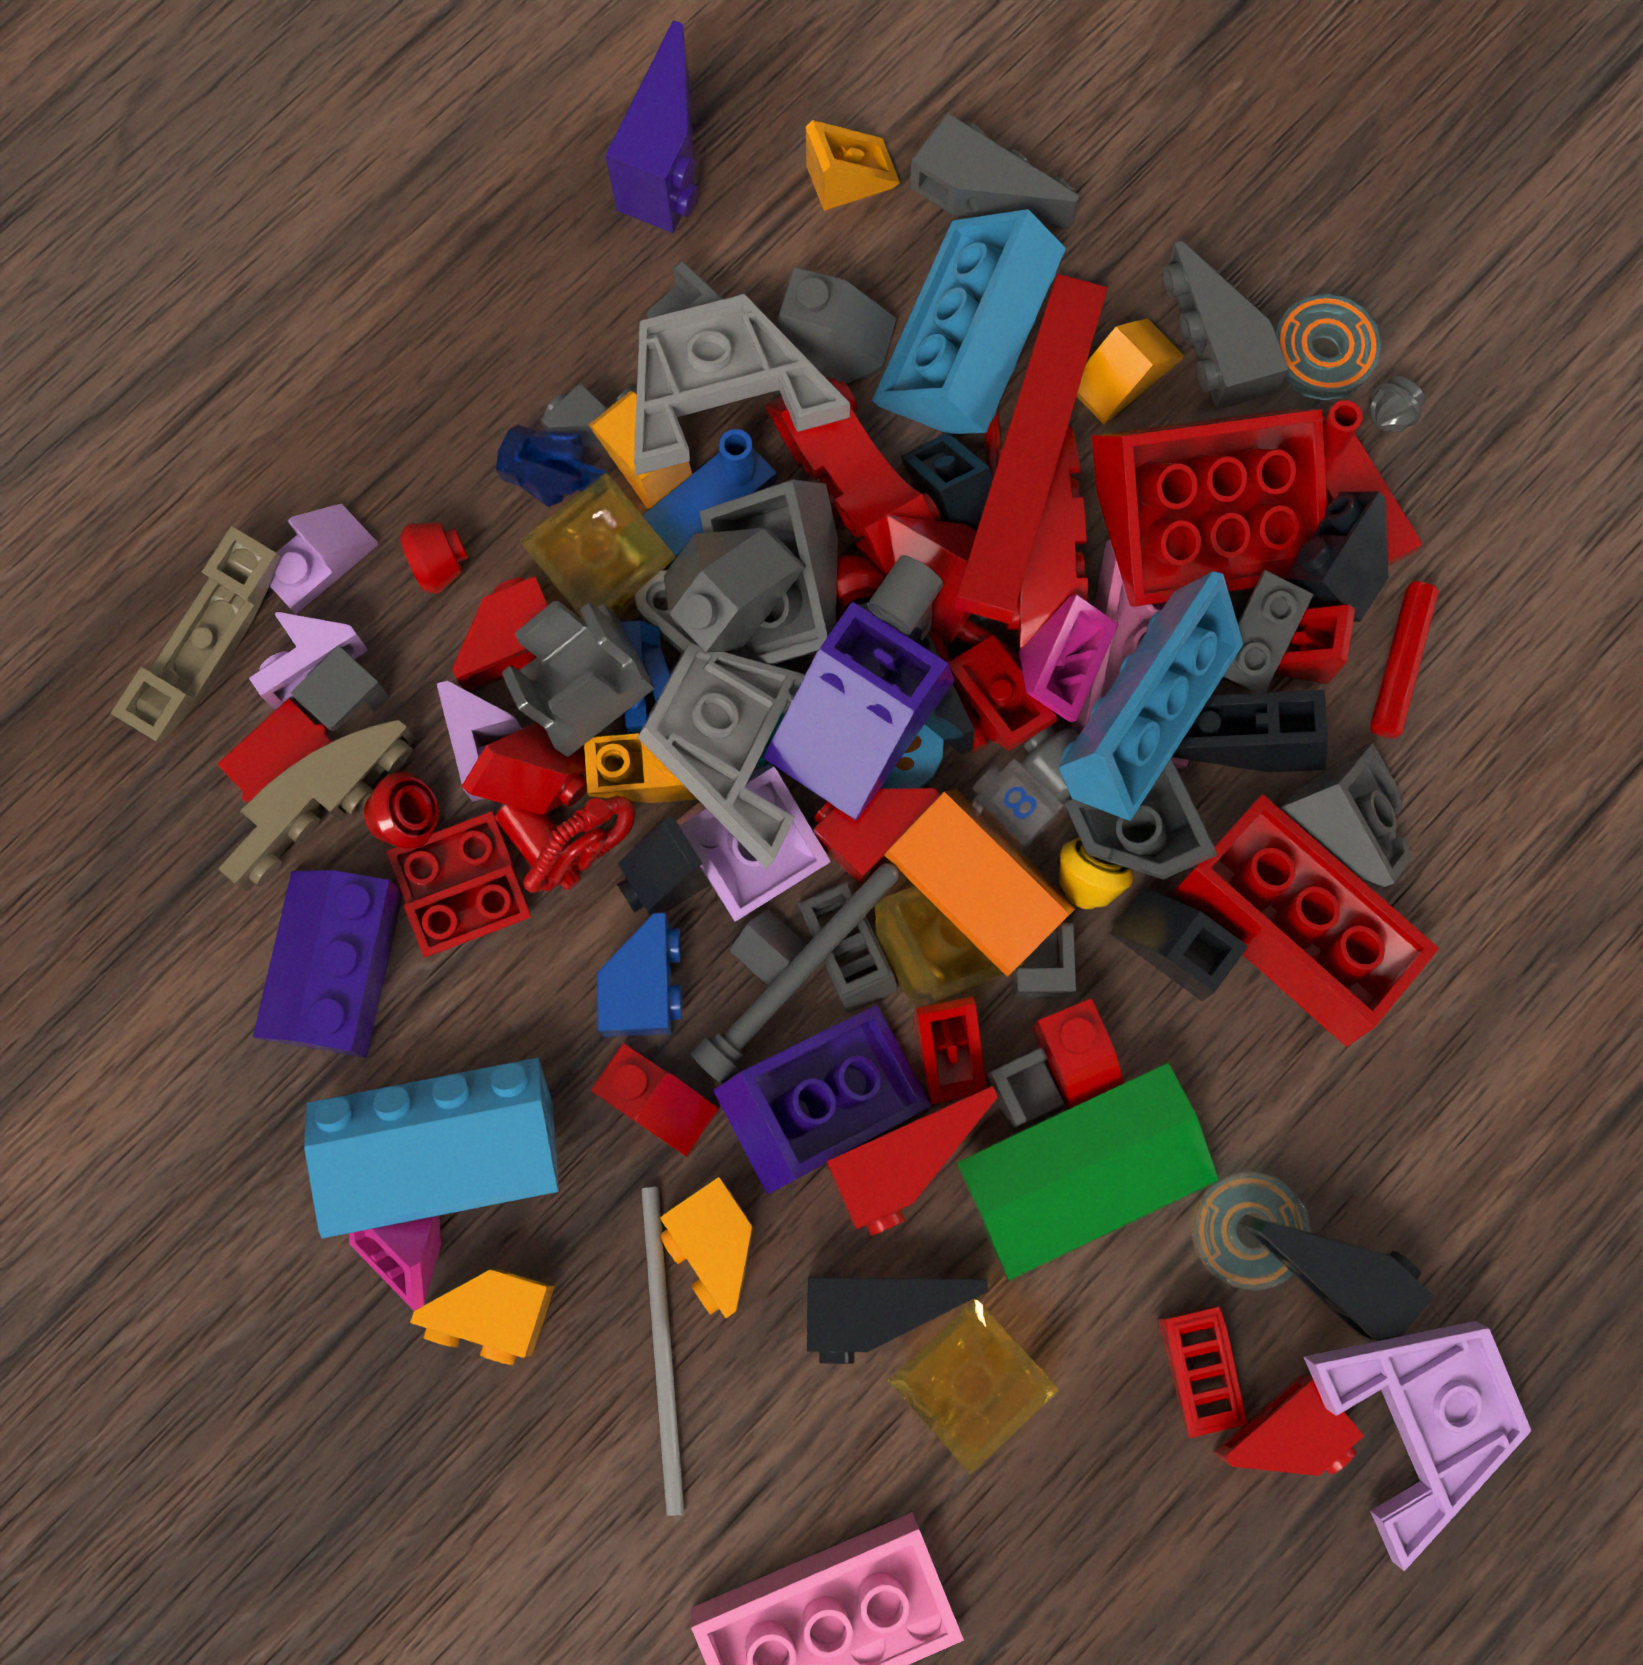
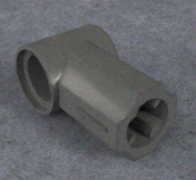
[867,555,944,641]

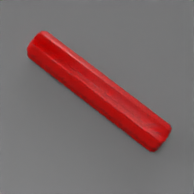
[1370,581,1439,739]

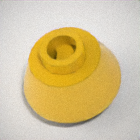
[1059,837,1134,909]

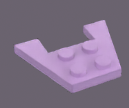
[1304,1321,1532,1571]

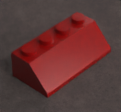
[1172,794,1440,1047]

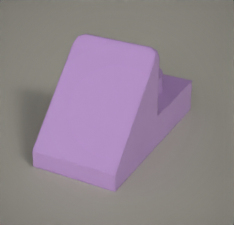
[270,503,379,615]
[249,612,368,710]
[437,681,522,802]

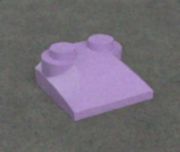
[676,764,831,922]

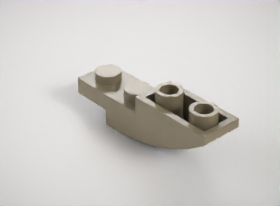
[218,720,416,891]

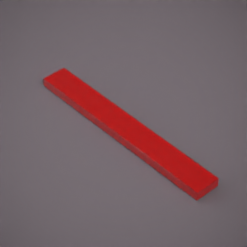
[954,274,1108,624]

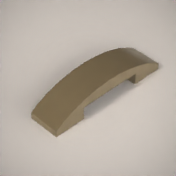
[110,526,280,743]

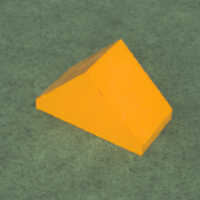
[806,120,900,211]
[1077,318,1184,425]
[588,391,692,510]

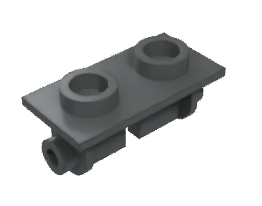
[1222,570,1314,693]

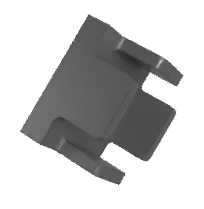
[502,601,655,757]

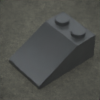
[699,480,838,665]

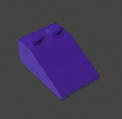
[605,20,699,233]
[713,1005,931,1195]

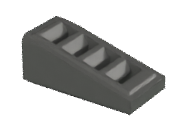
[798,881,898,1013]

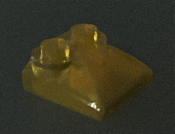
[519,473,675,619]
[874,886,1026,1007]
[888,1298,1059,1475]

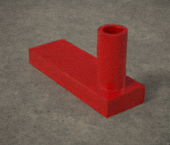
[1323,400,1423,566]

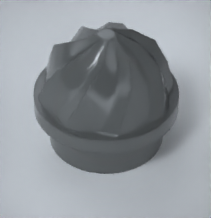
[1368,376,1425,433]

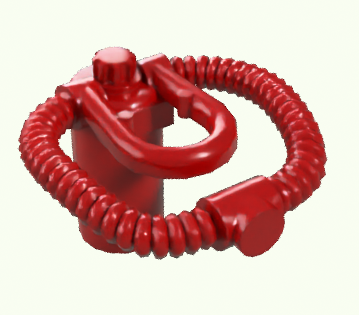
[495,795,635,893]

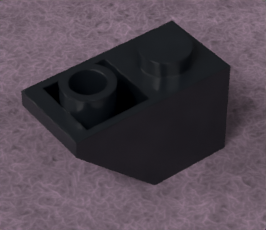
[1284,491,1389,622]
[1110,887,1248,1001]

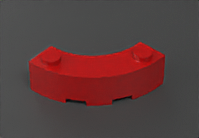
[764,374,942,575]
[996,426,1088,650]

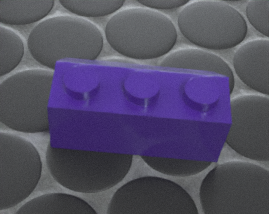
[253,870,403,1058]

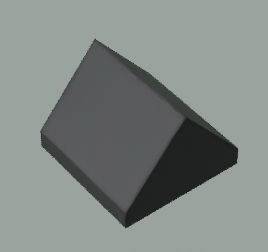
[729,909,807,986]

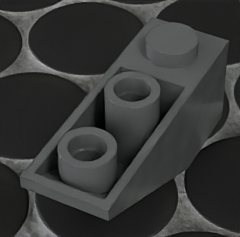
[910,113,1080,229]
[1163,241,1289,410]

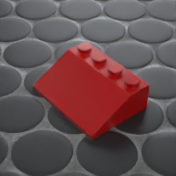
[1092,409,1327,607]

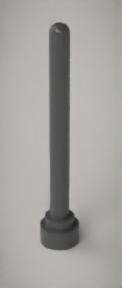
[690,863,899,1084]

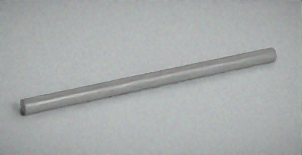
[641,1187,684,1516]

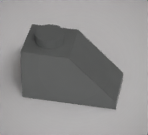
[770,267,897,395]
[664,528,806,653]
[1280,743,1411,887]
[1065,759,1217,879]

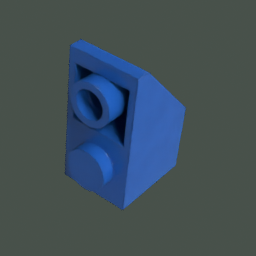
[597,913,682,1037]

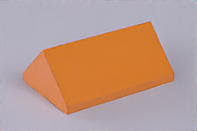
[884,789,1077,977]

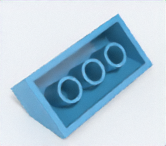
[872,209,1066,434]
[1058,571,1244,821]
[304,1057,559,1239]

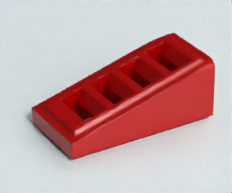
[1157,1305,1247,1438]

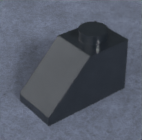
[901,433,993,531]
[617,815,709,916]

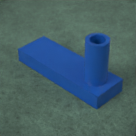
[617,429,777,575]

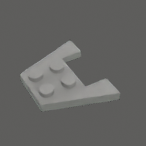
[634,294,850,475]
[637,643,805,869]

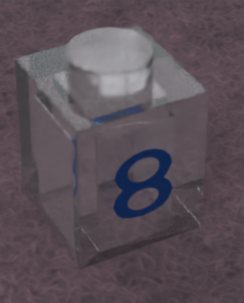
[972,759,1063,853]

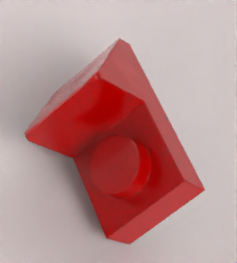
[948,635,1057,751]
[590,1043,719,1157]

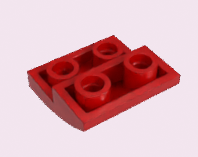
[386,811,532,958]

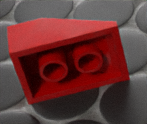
[827,1086,998,1237]

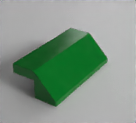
[956,1063,1219,1282]

